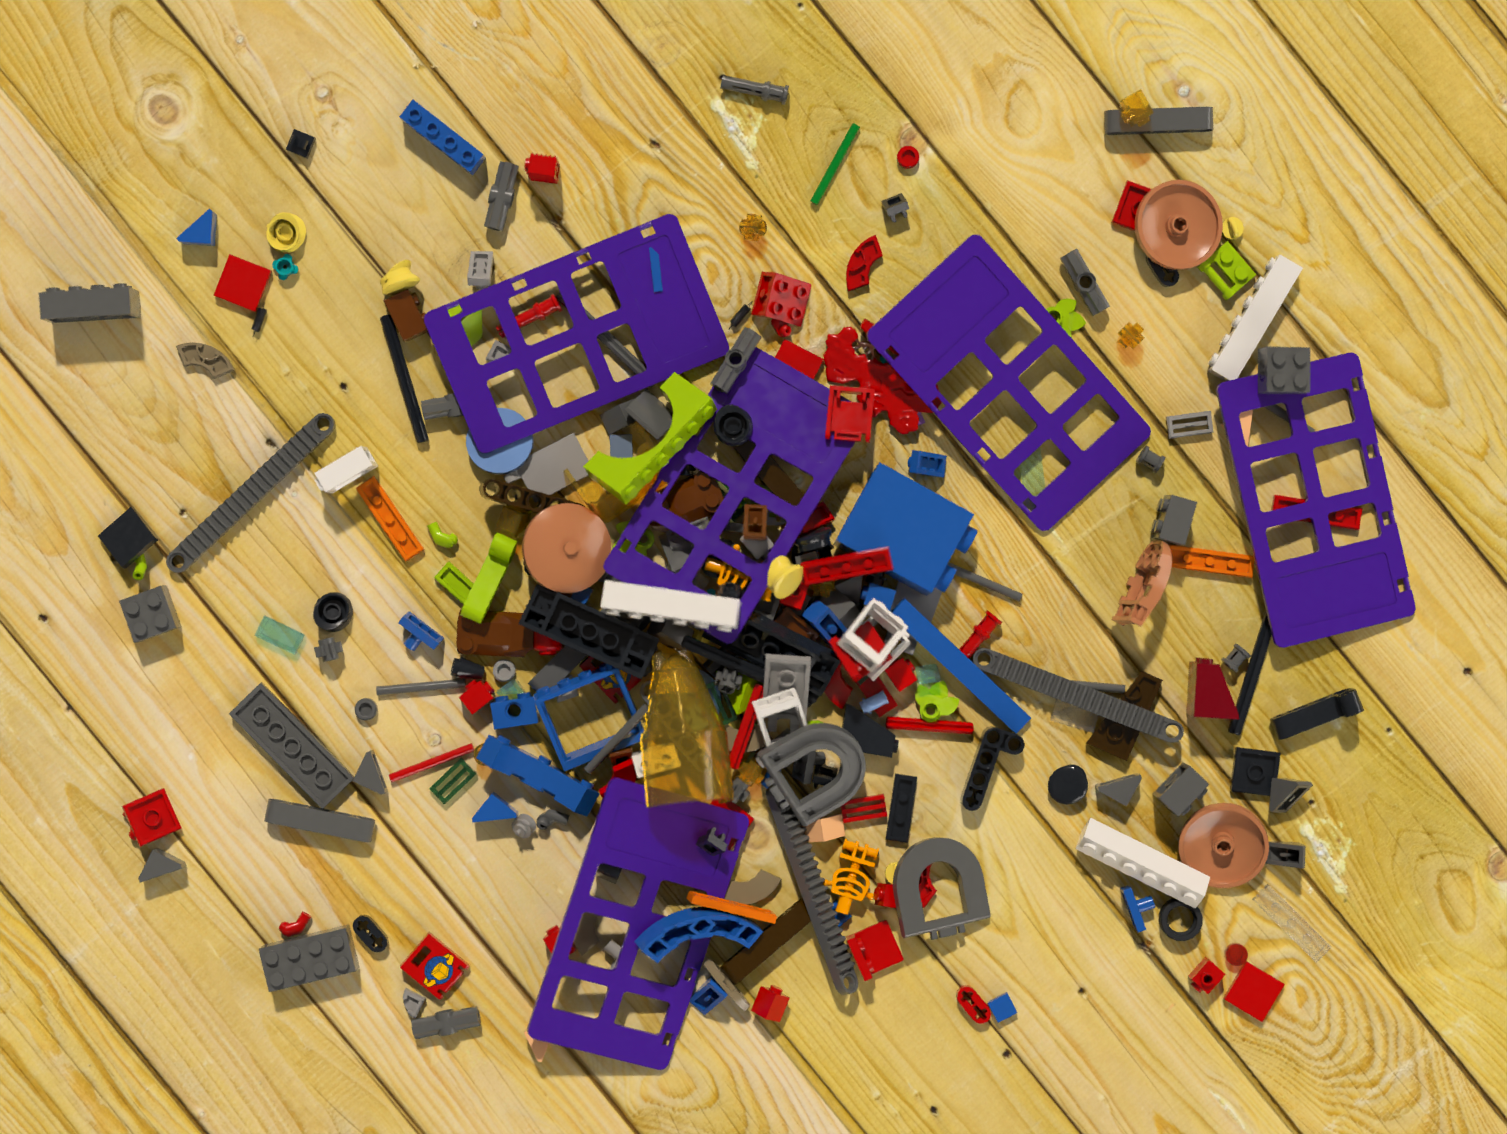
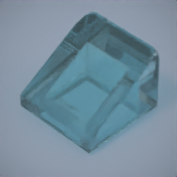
[915,664,941,685]
[496,678,526,695]

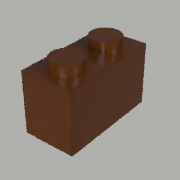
[384,289,428,342]

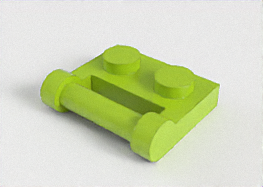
[1197,241,1257,301]

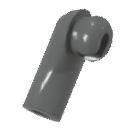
[536,809,570,830]

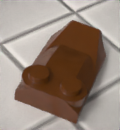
[650,471,724,535]
[456,609,534,658]

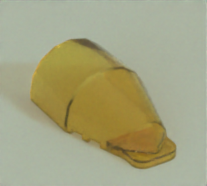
[640,649,734,808]

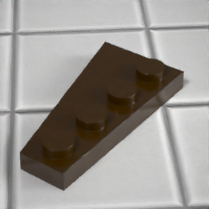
[1086,671,1163,761]

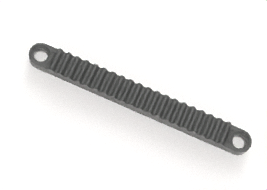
[166,413,336,573]
[973,648,1184,743]
[766,784,858,995]

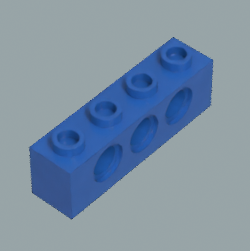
[399,100,486,176]

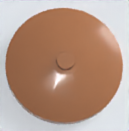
[1135,180,1223,270]
[522,503,611,593]
[1178,803,1269,888]

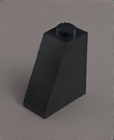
[842,703,899,758]

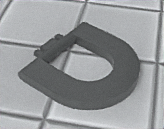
[757,723,866,827]
[893,837,991,940]

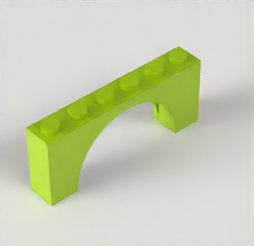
[583,372,717,505]

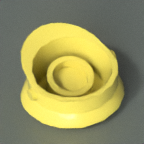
[266,212,306,253]
[380,260,420,296]
[767,556,803,599]

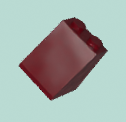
[1186,657,1239,719]

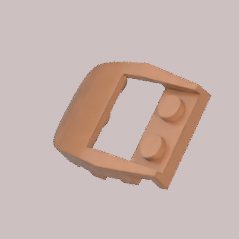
[1111,540,1172,627]

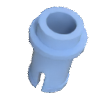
[859,690,889,714]

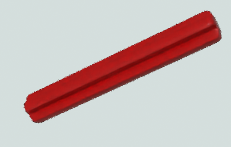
[726,684,764,770]
[886,716,974,735]

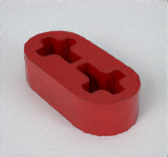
[956,985,991,1024]

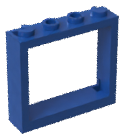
[534,663,647,771]

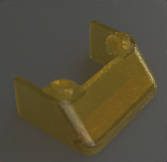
[563,421,666,524]

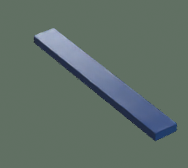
[891,598,1031,734]

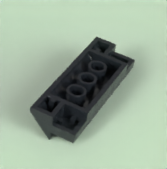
[518,584,660,679]
[701,611,841,697]

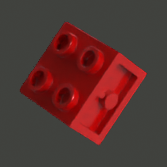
[751,271,812,327]
[829,621,892,682]
[846,920,904,981]

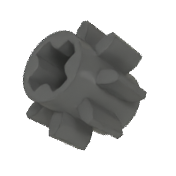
[314,637,343,662]
[714,667,743,694]
[723,776,750,803]

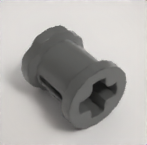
[1136,445,1166,473]
[1221,643,1251,673]

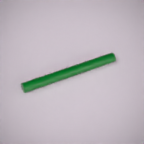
[810,123,860,205]

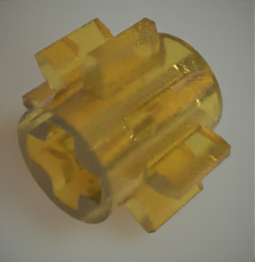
[739,214,767,241]
[1117,322,1145,349]
[809,580,837,597]
[738,759,765,787]

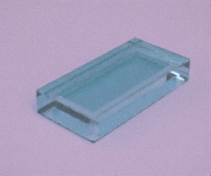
[1019,447,1045,493]
[254,615,305,655]

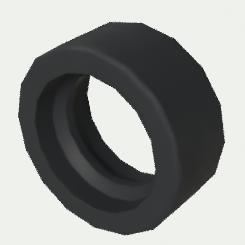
[1158,898,1203,941]

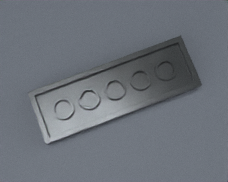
[229,682,355,809]

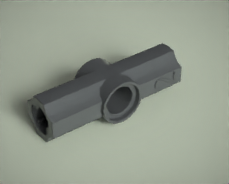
[484,161,519,232]
[1060,249,1110,316]
[710,327,762,394]
[421,393,464,420]
[411,1006,481,1039]

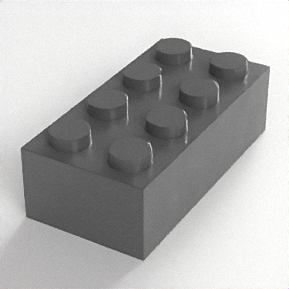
[39,283,141,323]
[259,924,360,992]

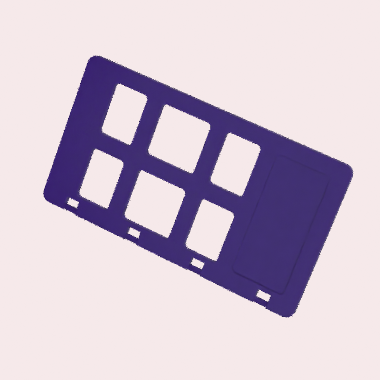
[424,214,729,453]
[867,235,1151,531]
[604,347,855,643]
[1216,352,1416,648]
[527,778,749,1070]

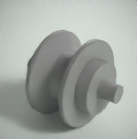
[512,814,536,838]

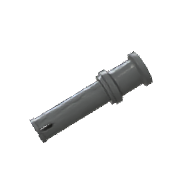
[720,74,789,105]

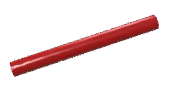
[389,743,475,783]

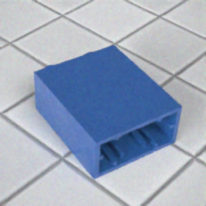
[833,462,978,596]

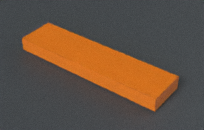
[355,476,424,562]
[1168,544,1255,578]
[687,891,777,924]

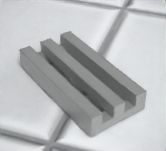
[1166,411,1214,439]

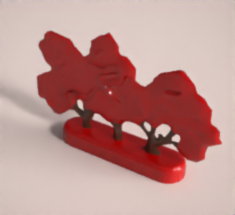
[823,318,942,435]

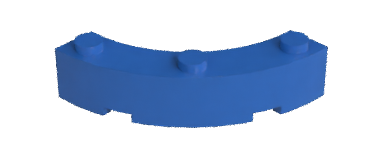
[476,735,600,817]
[635,906,763,963]

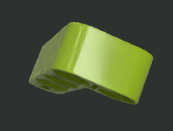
[460,532,518,624]

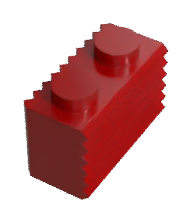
[524,153,560,184]

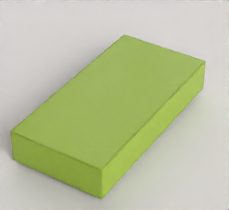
[434,561,474,605]

